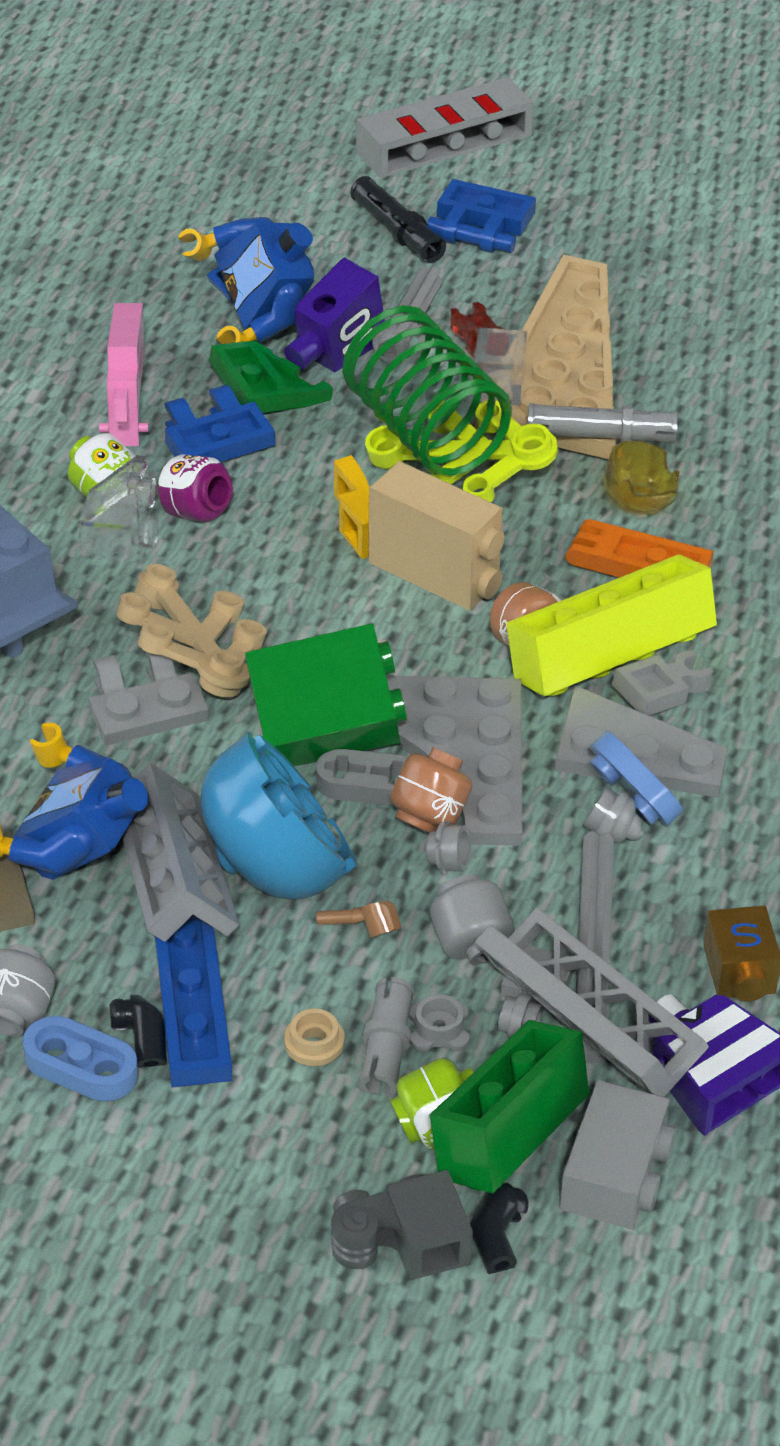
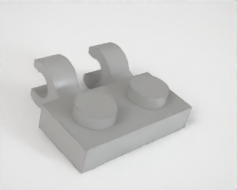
[89,651,209,746]

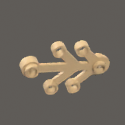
[116,564,267,697]

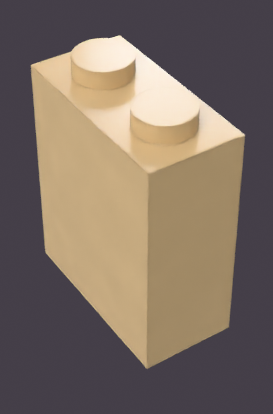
[369,461,505,611]

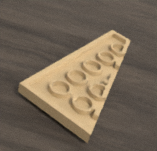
[475,254,616,461]

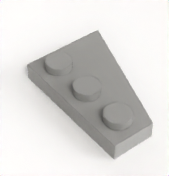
[555,685,728,798]

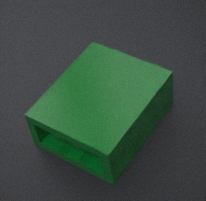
[245,623,407,766]

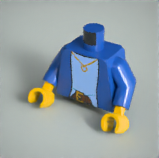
[178,217,314,344]
[0,722,148,880]

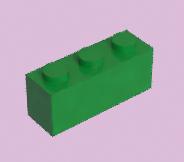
[430,1020,590,1193]

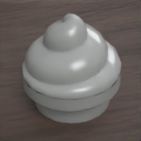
[583,788,643,843]

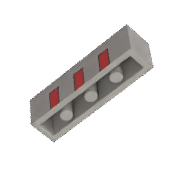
[356,77,533,178]

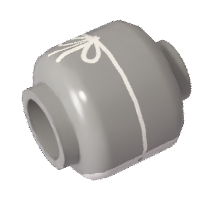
[0,944,55,1037]

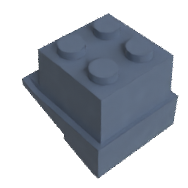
[0,505,78,657]

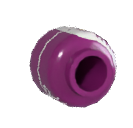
[158,454,233,522]

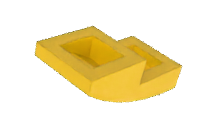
[334,455,369,560]

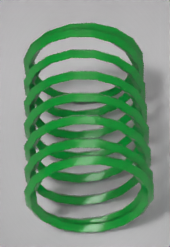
[342,305,512,477]

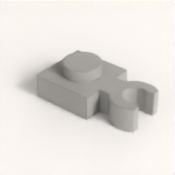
[612,651,713,716]

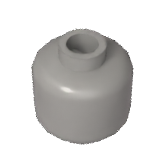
[429,874,514,966]

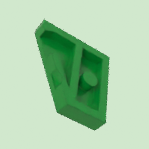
[209,340,333,413]

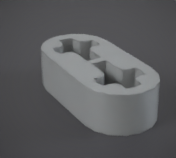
[316,749,407,806]

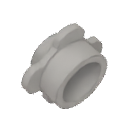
[409,994,470,1052]

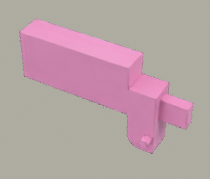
[99,303,149,446]

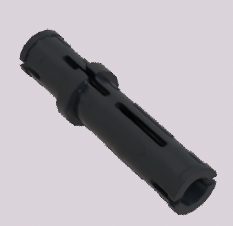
[350,176,446,263]

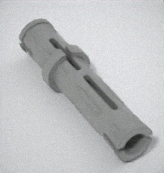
[528,403,677,444]

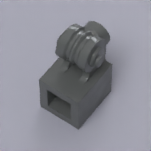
[331,1170,473,1281]

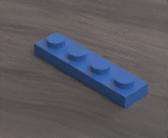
[155,915,233,1088]

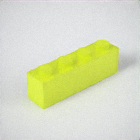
[506,554,717,696]

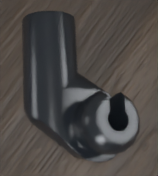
[109,995,167,1068]
[470,1183,529,1274]

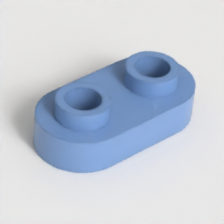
[589,730,684,827]
[23,1016,138,1101]

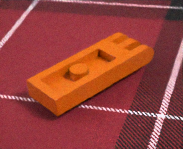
[565,519,714,578]

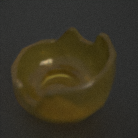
[604,441,680,514]

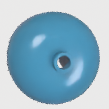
[201,732,357,900]

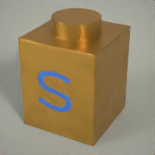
[703,905,780,1002]

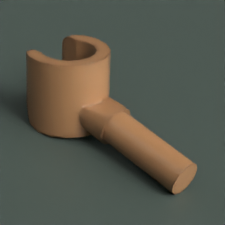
[316,901,401,938]

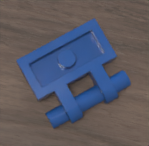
[427,179,536,253]

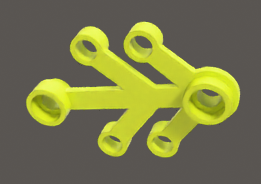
[365,400,558,502]

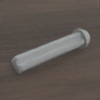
[372,266,443,363]

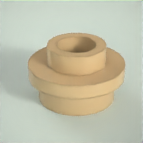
[284,1008,345,1066]

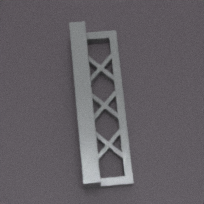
[122,761,239,942]
[475,907,709,1097]

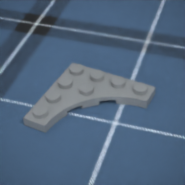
[386,675,522,846]

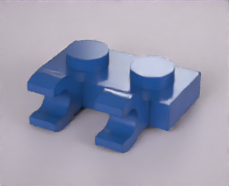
[165,384,275,462]

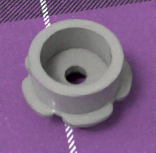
[426,820,471,876]

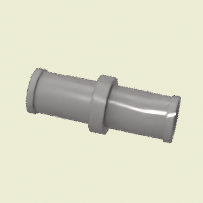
[358,977,414,1096]

